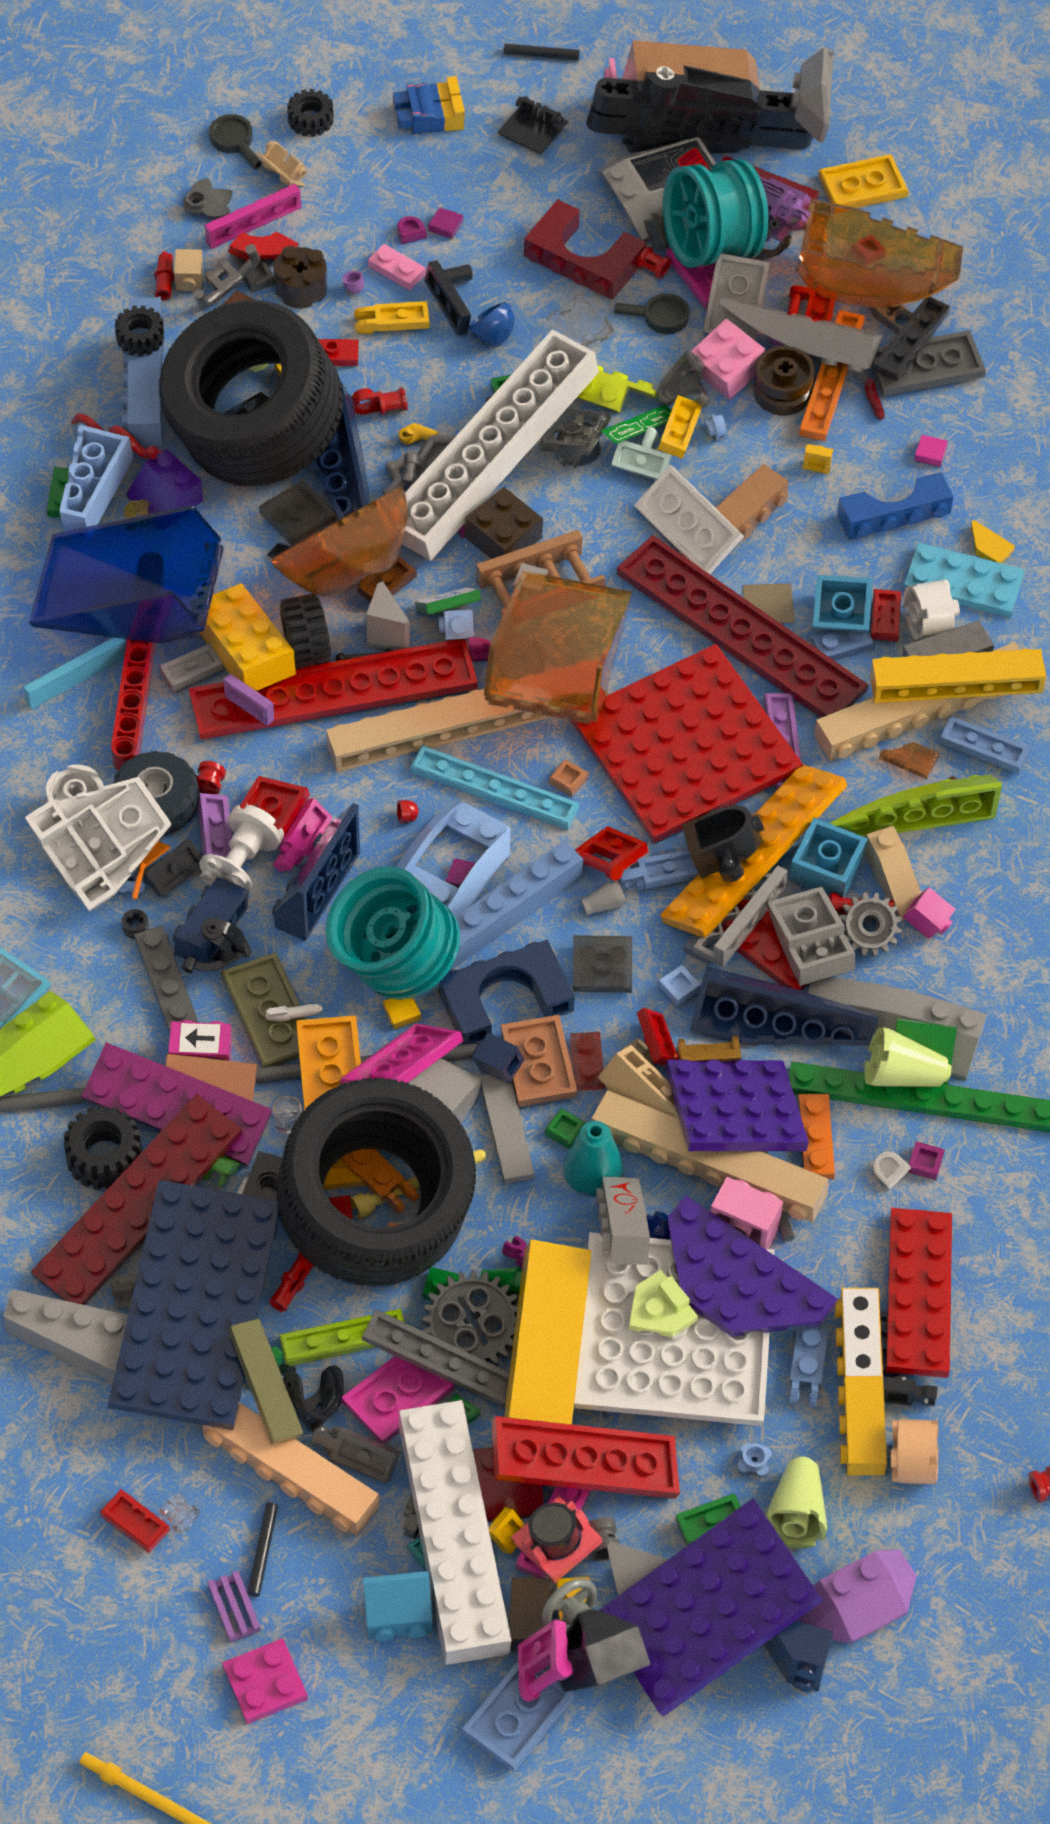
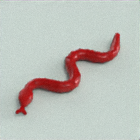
[71,413,161,460]

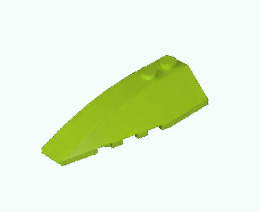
[829,774,1002,837]
[0,990,96,1097]

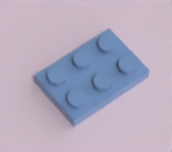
[462,1661,575,1772]

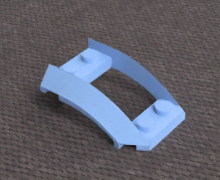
[396,802,511,917]

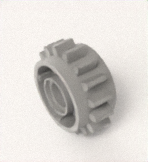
[839,892,902,957]

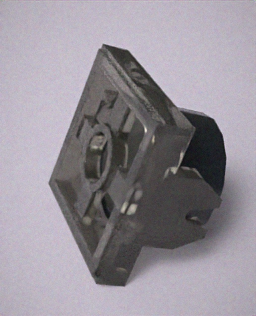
[539,408,611,468]

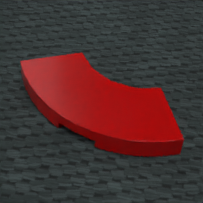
[228,231,299,261]

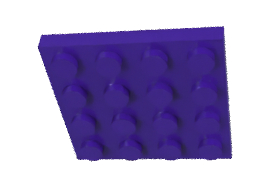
[665,1060,809,1151]

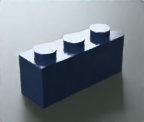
[172,877,249,963]

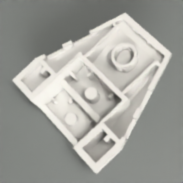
[25,777,171,912]

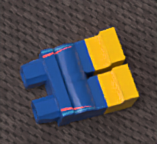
[393,76,465,135]

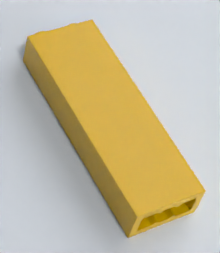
[504,1239,592,1424]

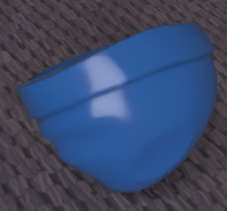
[468,301,515,347]

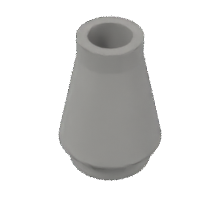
[581,881,626,916]

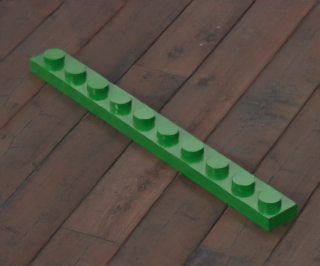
[789,1061,1050,1132]

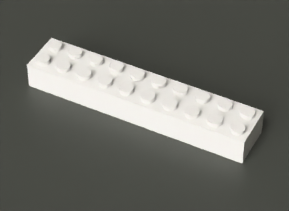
[383,329,599,561]

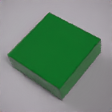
[544,1108,586,1149]

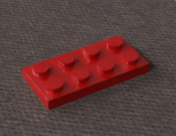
[715,891,809,991]

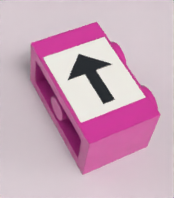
[168,1020,232,1061]

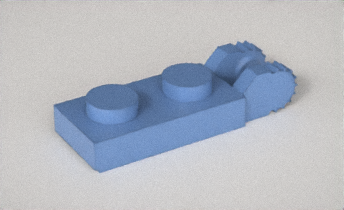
[789,1325,829,1409]

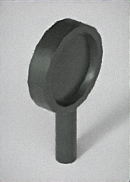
[209,114,262,169]
[614,293,690,334]

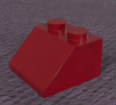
[473,1447,544,1523]

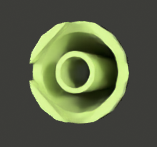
[864,1027,952,1087]
[765,1456,827,1549]

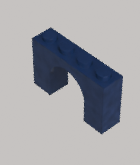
[438,939,575,1045]

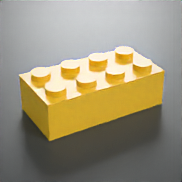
[192,583,296,691]

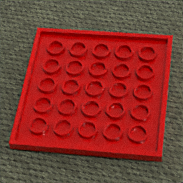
[569,644,803,843]

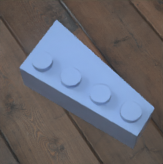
[59,425,133,539]

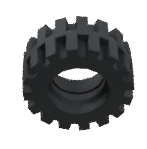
[287,89,334,137]
[115,305,164,357]

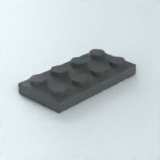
[871,330,986,397]

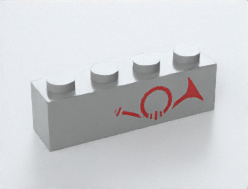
[595,1177,650,1265]

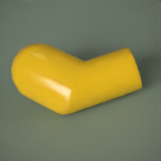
[398,423,439,444]

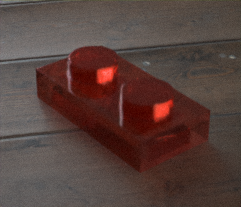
[570,1032,605,1091]

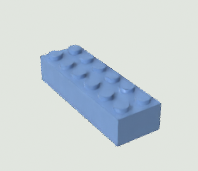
[122,297,164,458]

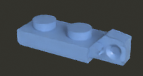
[618,849,699,890]

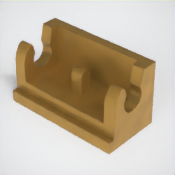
[677,1036,742,1062]

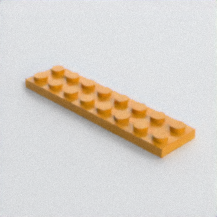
[660,764,848,938]

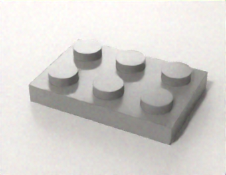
[703,254,770,341]

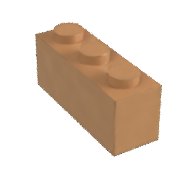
[716,464,789,541]

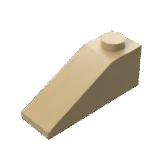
[865,826,921,922]
[598,1045,679,1119]

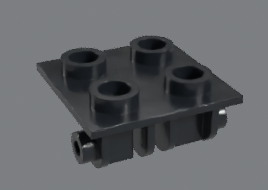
[498,96,568,154]

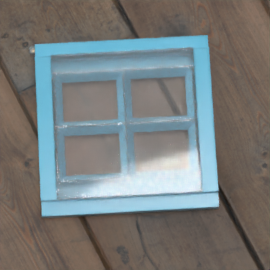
[0,948,52,1029]

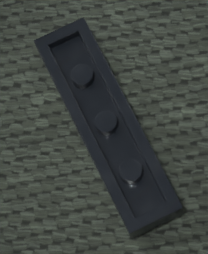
[873,295,950,382]

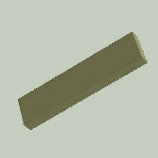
[228,1319,303,1445]

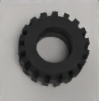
[280,593,331,669]
[64,1106,142,1190]

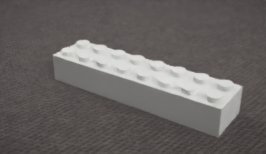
[398,1400,511,1665]

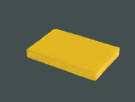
[818,154,909,213]

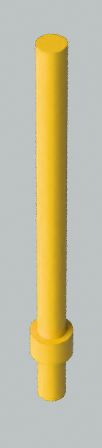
[79,1752,211,1824]

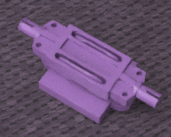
[759,176,812,242]

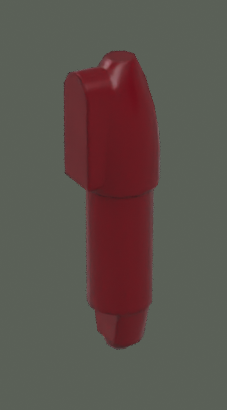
[864,377,885,420]

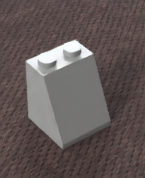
[408,1058,482,1125]

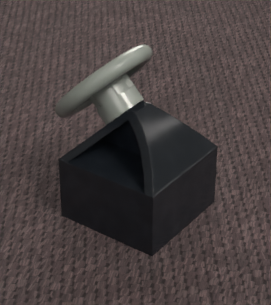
[542,1578,650,1692]

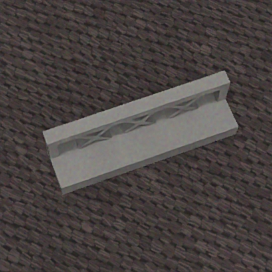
[693,866,788,968]

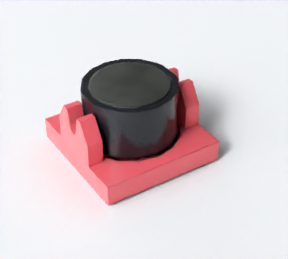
[511,1496,603,1584]

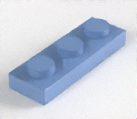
[939,716,1030,774]

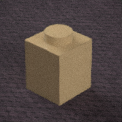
[174,249,204,292]

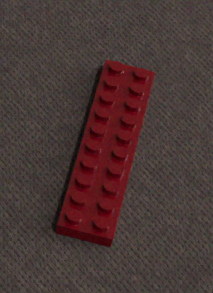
[617,535,868,718]

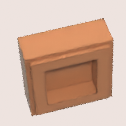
[549,759,589,797]

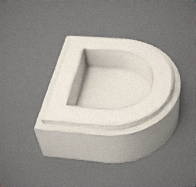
[873,1151,911,1189]

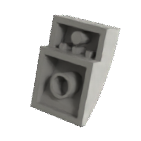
[767,886,855,986]

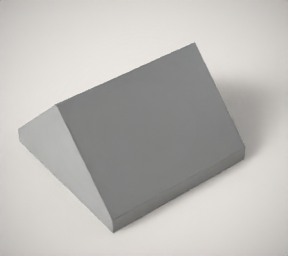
[366,581,410,651]

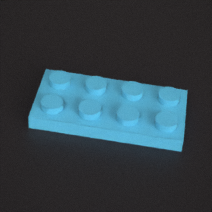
[903,542,1025,618]

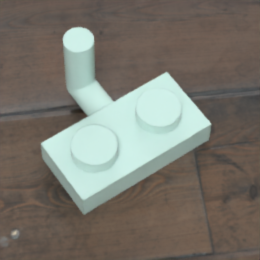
[611,427,672,480]

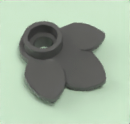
[183,178,232,218]

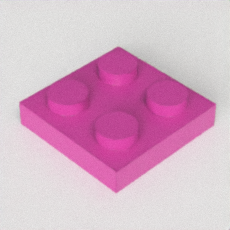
[222,1638,308,1724]

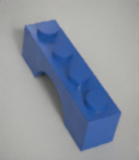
[837,472,953,540]

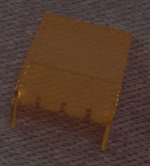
[484,571,632,724]

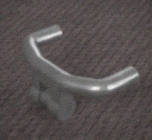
[193,244,260,308]
[400,435,456,486]

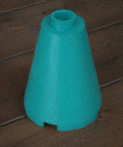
[563,1121,624,1196]

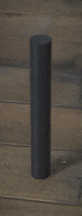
[503,43,580,60]
[247,1502,278,1597]

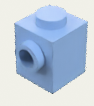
[438,607,474,639]

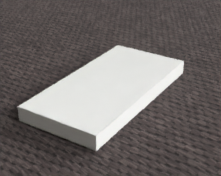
[634,465,744,574]

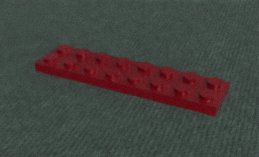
[31,1093,243,1305]

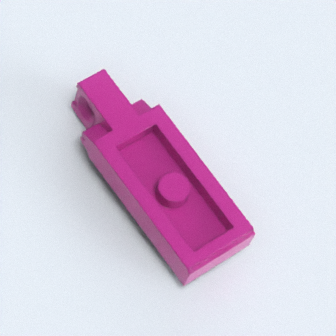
[273,798,333,873]

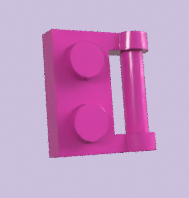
[518,1620,573,1702]

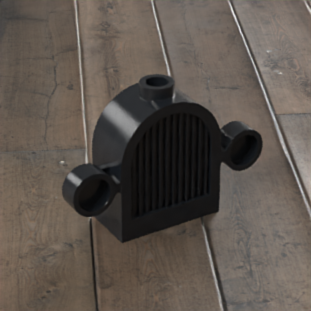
[682,805,765,883]

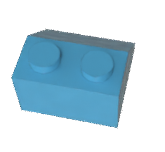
[813,575,873,632]
[363,1571,433,1642]

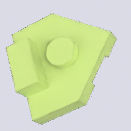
[629,1270,698,1337]

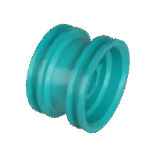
[662,159,768,268]
[326,866,460,1000]

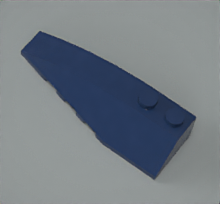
[311,382,372,532]
[690,966,879,1046]

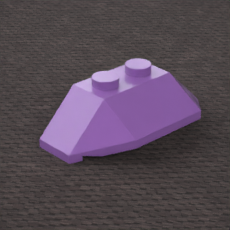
[796,1549,917,1644]

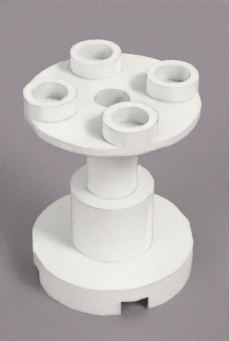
[199,805,284,892]

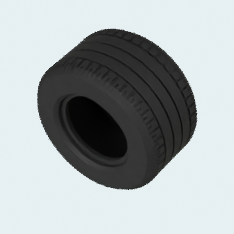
[159,300,343,487]
[277,1078,476,1286]

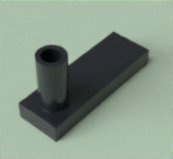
[424,260,473,336]

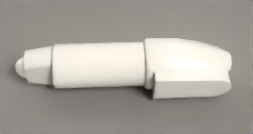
[266,1004,323,1022]

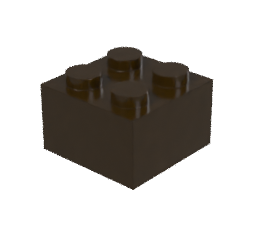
[464,487,543,559]

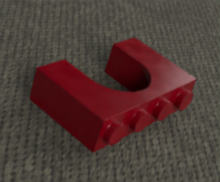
[524,199,647,300]

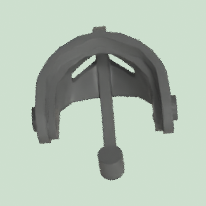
[656,350,711,408]

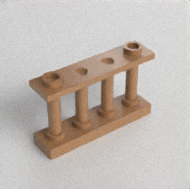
[476,530,605,630]

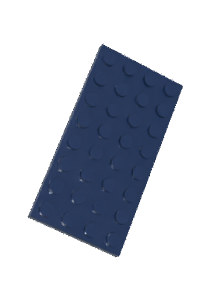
[108,1180,279,1430]

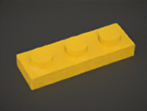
[657,395,702,459]

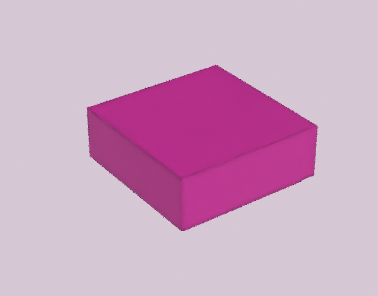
[914,435,948,467]

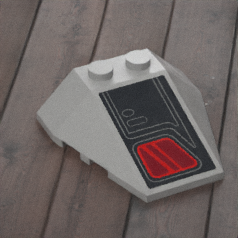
[597,137,716,242]

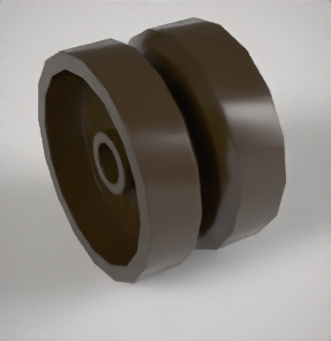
[753,346,815,416]

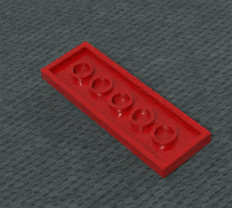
[885,1207,952,1378]
[491,1416,680,1499]

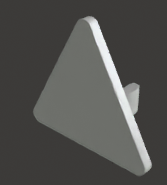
[607,1541,668,1596]

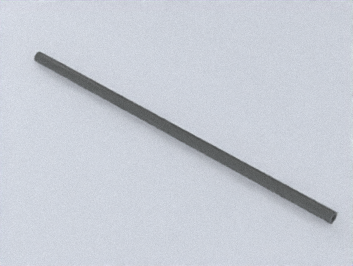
[0,1043,476,1112]

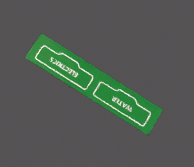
[601,405,672,444]

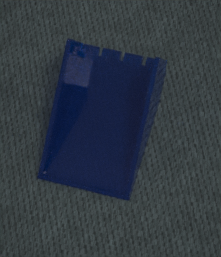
[29,505,224,644]

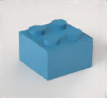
[789,818,868,897]

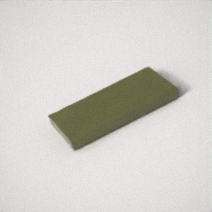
[221,952,306,1067]

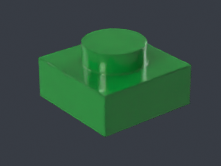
[422,1267,459,1301]

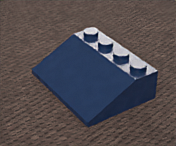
[272,803,360,941]

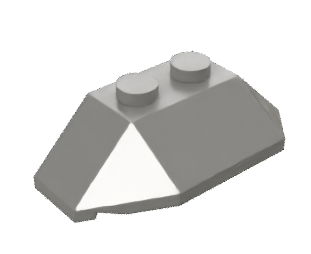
[791,47,834,143]

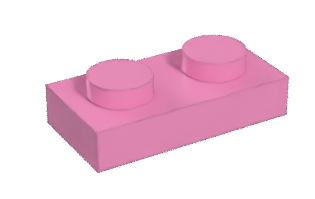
[368,244,426,291]

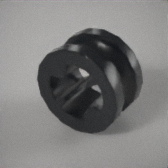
[122,909,149,939]

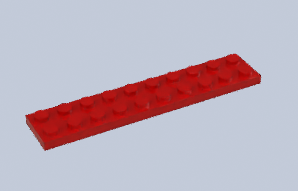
[189,638,478,740]

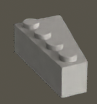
[3,1289,128,1385]

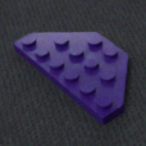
[667,1195,838,1337]

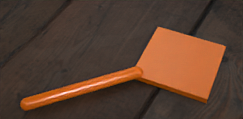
[132,841,171,900]

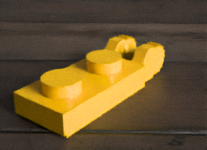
[354,301,430,334]

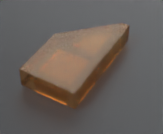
[879,742,940,779]

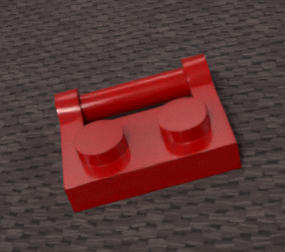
[787,285,837,322]
[575,826,649,881]

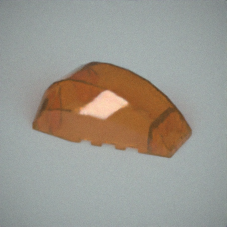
[796,198,963,307]
[271,486,408,597]

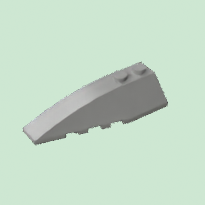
[719,297,883,372]
[808,977,987,1081]

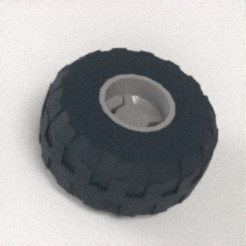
[113,751,199,835]

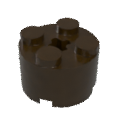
[274,246,327,308]

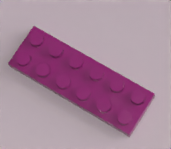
[81,1042,273,1166]

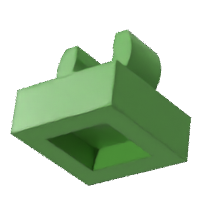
[203,1156,241,1187]

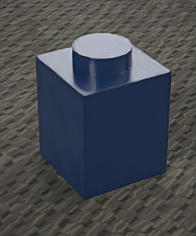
[472,1032,525,1084]

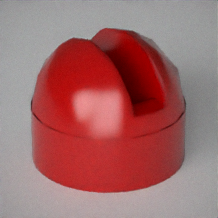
[397,800,419,823]

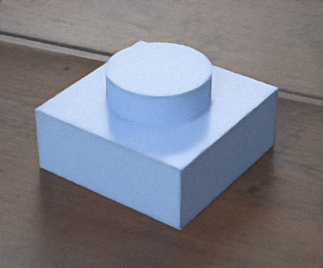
[659,965,701,1006]

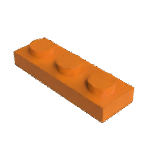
[798,1094,835,1179]

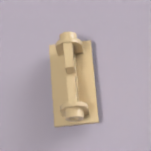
[255,141,307,186]

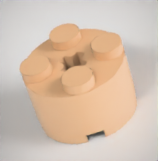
[891,1419,939,1485]

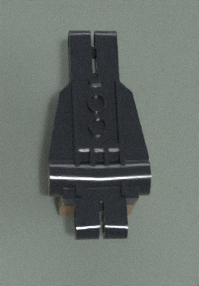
[586,40,813,154]

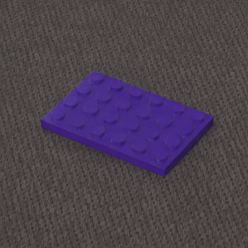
[598,1498,824,1717]

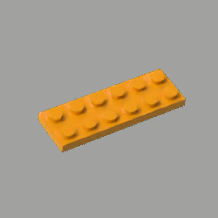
[296,1015,365,1190]

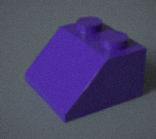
[126,448,203,530]

